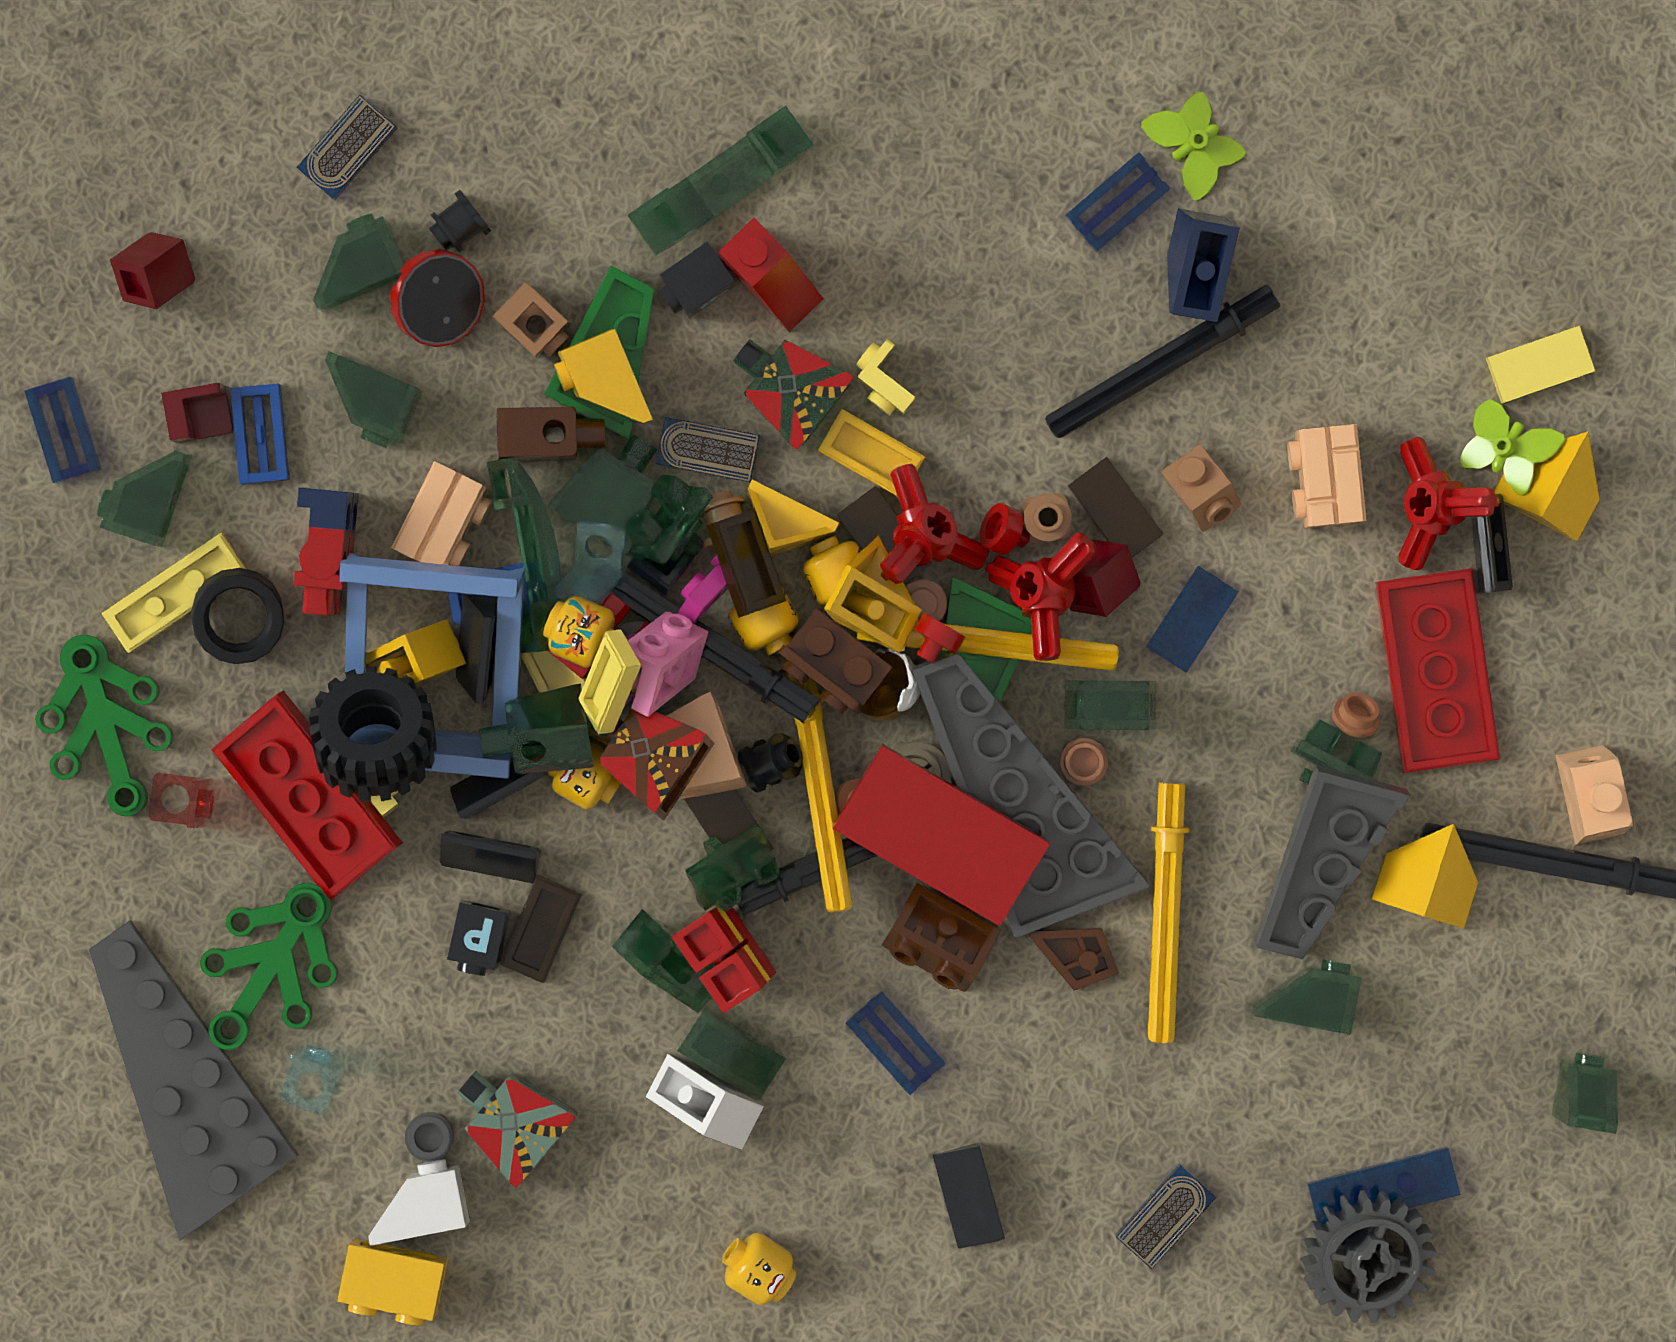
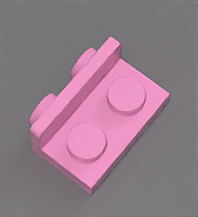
[628,612,708,717]

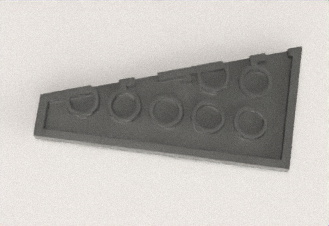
[911,652,1150,938]
[89,920,299,1241]

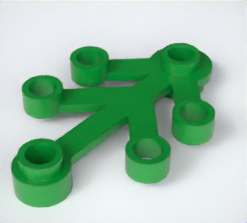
[35,635,174,816]
[200,883,338,1050]

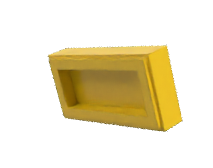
[818,409,925,497]

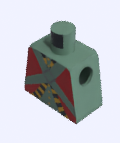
[457,1071,578,1188]

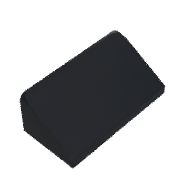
[1471,494,1513,594]
[455,593,498,704]
[450,748,548,819]
[440,830,541,884]
[933,1142,1005,1249]

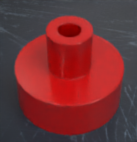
[979,503,1030,555]
[914,613,966,664]

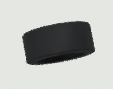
[191,568,285,664]

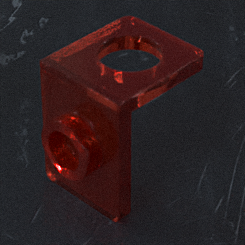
[149,773,215,829]

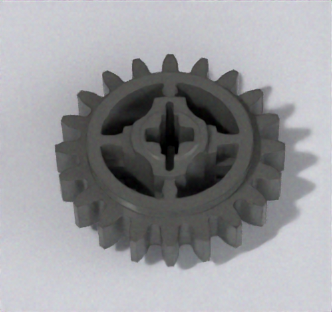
[1300,1190,1437,1323]

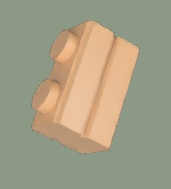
[1287,424,1367,528]
[391,461,493,566]

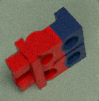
[293,487,359,616]

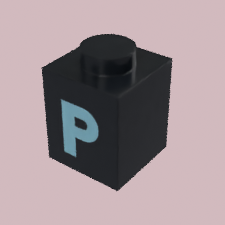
[658,241,736,318]
[447,900,511,976]

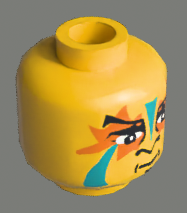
[543,595,615,668]

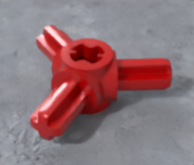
[1399,437,1499,571]
[880,464,989,584]
[985,532,1096,661]

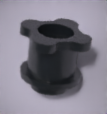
[429,190,491,253]
[738,733,803,793]

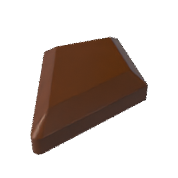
[1029,928,1119,991]

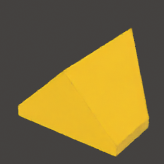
[1494,431,1600,542]
[748,480,839,557]
[824,535,922,653]
[1371,824,1478,928]

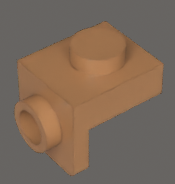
[1161,444,1241,532]

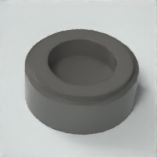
[405,1112,454,1162]

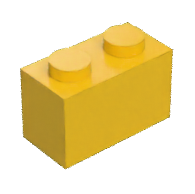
[337,1238,448,1326]

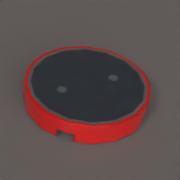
[390,249,485,347]

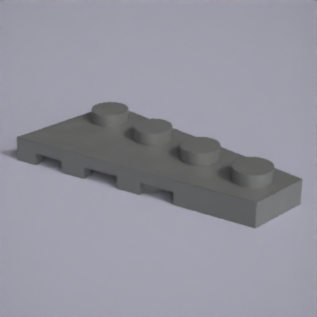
[1254,765,1411,959]

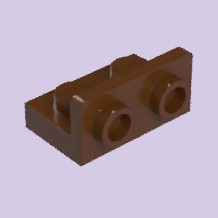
[778,608,894,715]
[882,883,1001,992]

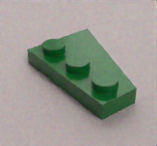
[543,266,654,440]
[933,577,1032,729]

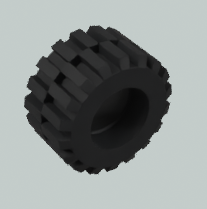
[309,667,437,802]

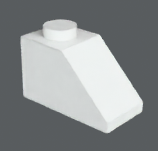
[646,1054,764,1150]
[368,1159,470,1246]

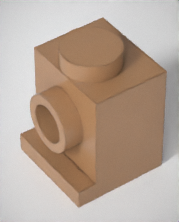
[492,281,571,360]

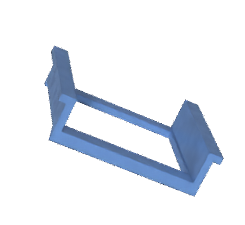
[340,553,525,778]

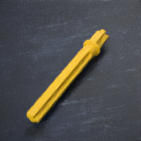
[857,619,1119,671]
[786,659,852,913]
[1148,782,1189,1043]

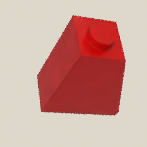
[718,218,824,332]

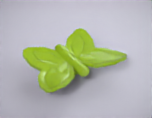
[1141,92,1246,200]
[1460,399,1565,495]

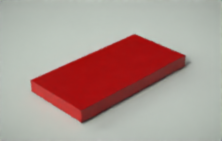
[1375,568,1500,773]
[211,690,403,901]
[832,743,1050,926]

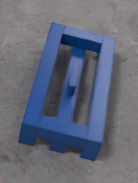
[230,383,290,485]

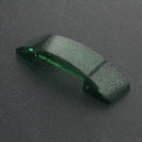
[628,106,814,256]
[487,457,561,653]

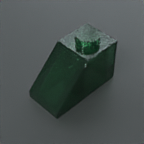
[313,214,406,312]
[325,351,423,449]
[97,451,192,547]
[612,909,715,1013]
[1251,959,1362,1035]
[677,1006,787,1099]
[1552,1052,1618,1134]

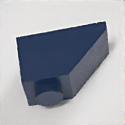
[1167,208,1240,322]

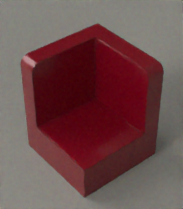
[110,232,195,309]
[161,383,233,443]
[1070,540,1141,617]

